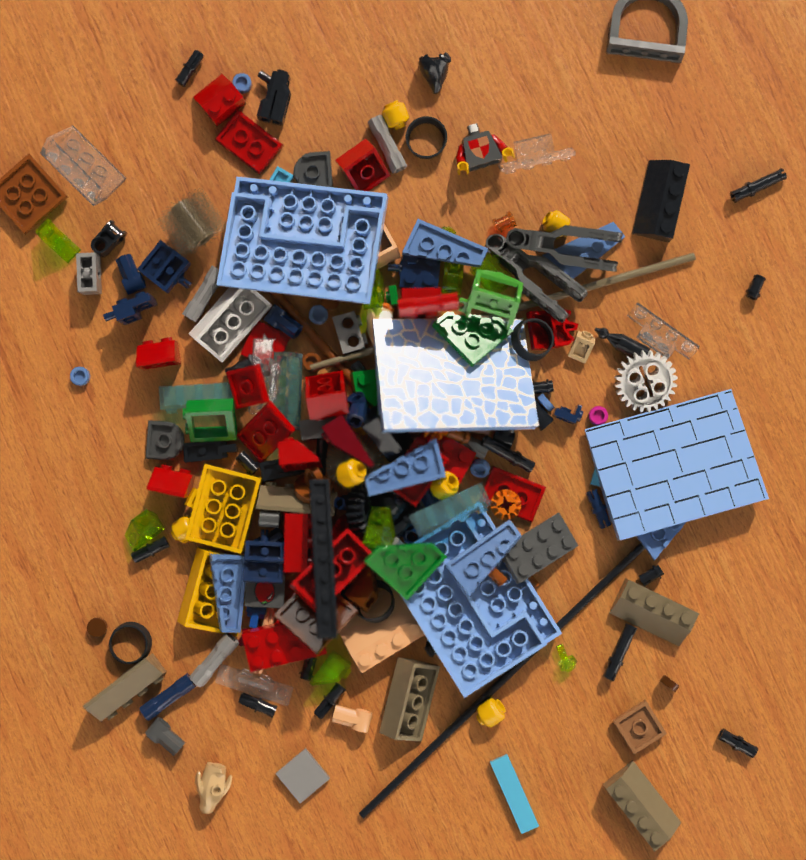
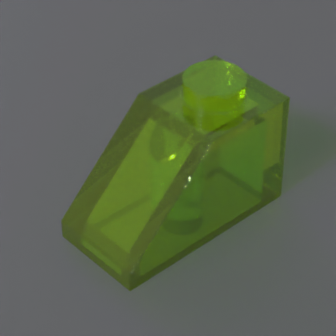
[35,218,81,263]
[442,262,464,295]
[363,269,385,310]
[309,650,352,686]

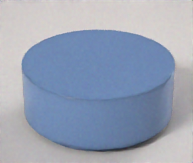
[232,73,252,94]
[309,305,328,325]
[70,366,90,386]
[537,393,555,412]
[470,459,490,478]

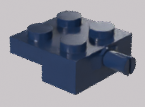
[137,240,192,293]
[388,255,441,289]
[103,292,158,325]
[243,529,284,584]

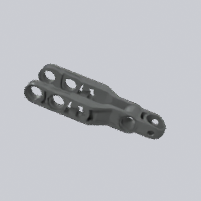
[506,225,623,272]
[485,234,588,323]

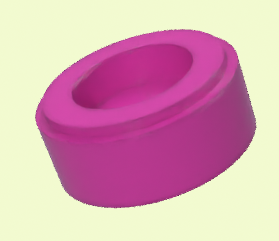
[588,406,608,425]

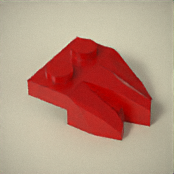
[526,309,578,350]

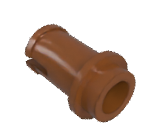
[445,431,471,445]
[488,567,507,587]

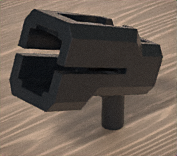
[257,69,291,126]

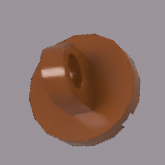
[294,465,333,503]

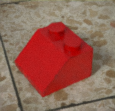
[193,74,246,127]
[335,138,391,191]
[136,337,181,370]
[278,438,323,472]
[146,464,196,498]

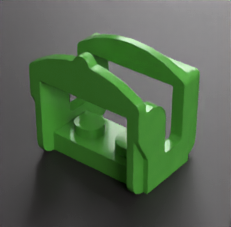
[458,269,523,330]

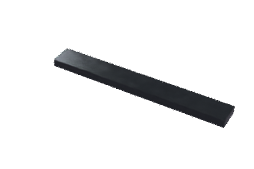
[309,479,338,640]

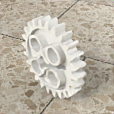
[614,350,678,412]

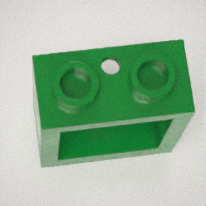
[182,398,238,442]

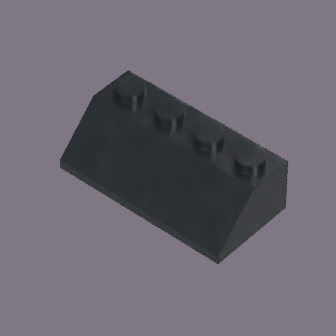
[632,160,690,243]

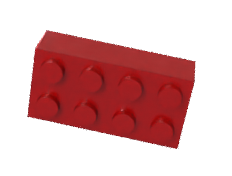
[289,528,371,613]
[242,622,327,672]

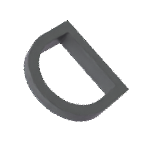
[606,0,688,63]

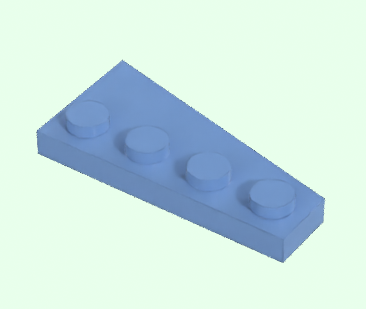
[402,219,488,268]
[542,222,625,279]
[365,438,446,496]
[446,519,522,597]
[636,522,686,560]
[209,554,246,633]

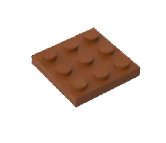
[0,154,68,235]

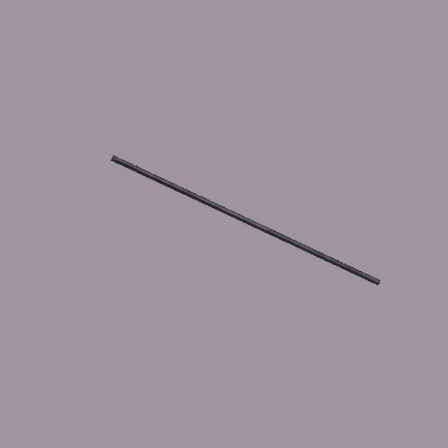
[359,543,645,818]

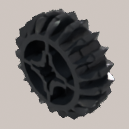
[345,485,381,537]

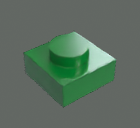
[385,285,398,307]

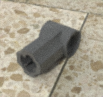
[259,509,281,528]
[145,717,186,756]

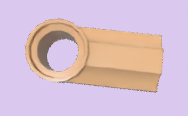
[332,705,373,733]

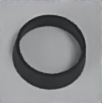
[405,116,447,159]
[511,318,554,361]
[352,580,395,623]
[109,622,152,664]

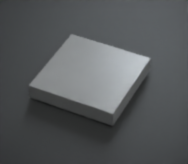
[276,748,330,803]

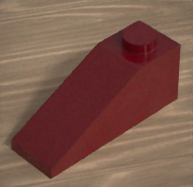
[321,415,374,468]

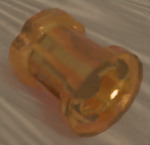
[492,211,517,235]

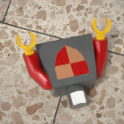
[456,124,515,175]

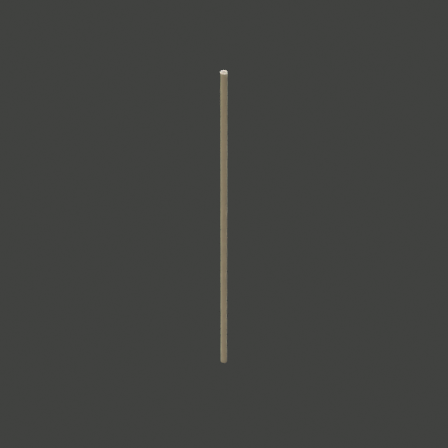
[310,253,696,372]

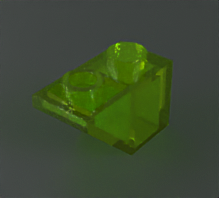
[363,506,395,550]
[124,509,165,551]

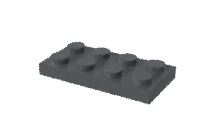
[502,513,579,584]

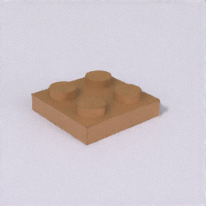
[613,700,667,754]

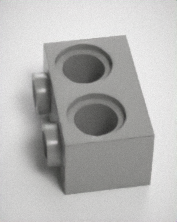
[332,311,368,355]

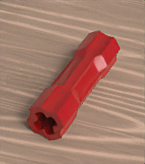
[397,292,459,317]

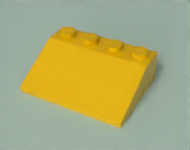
[185,464,262,554]
[177,547,246,637]

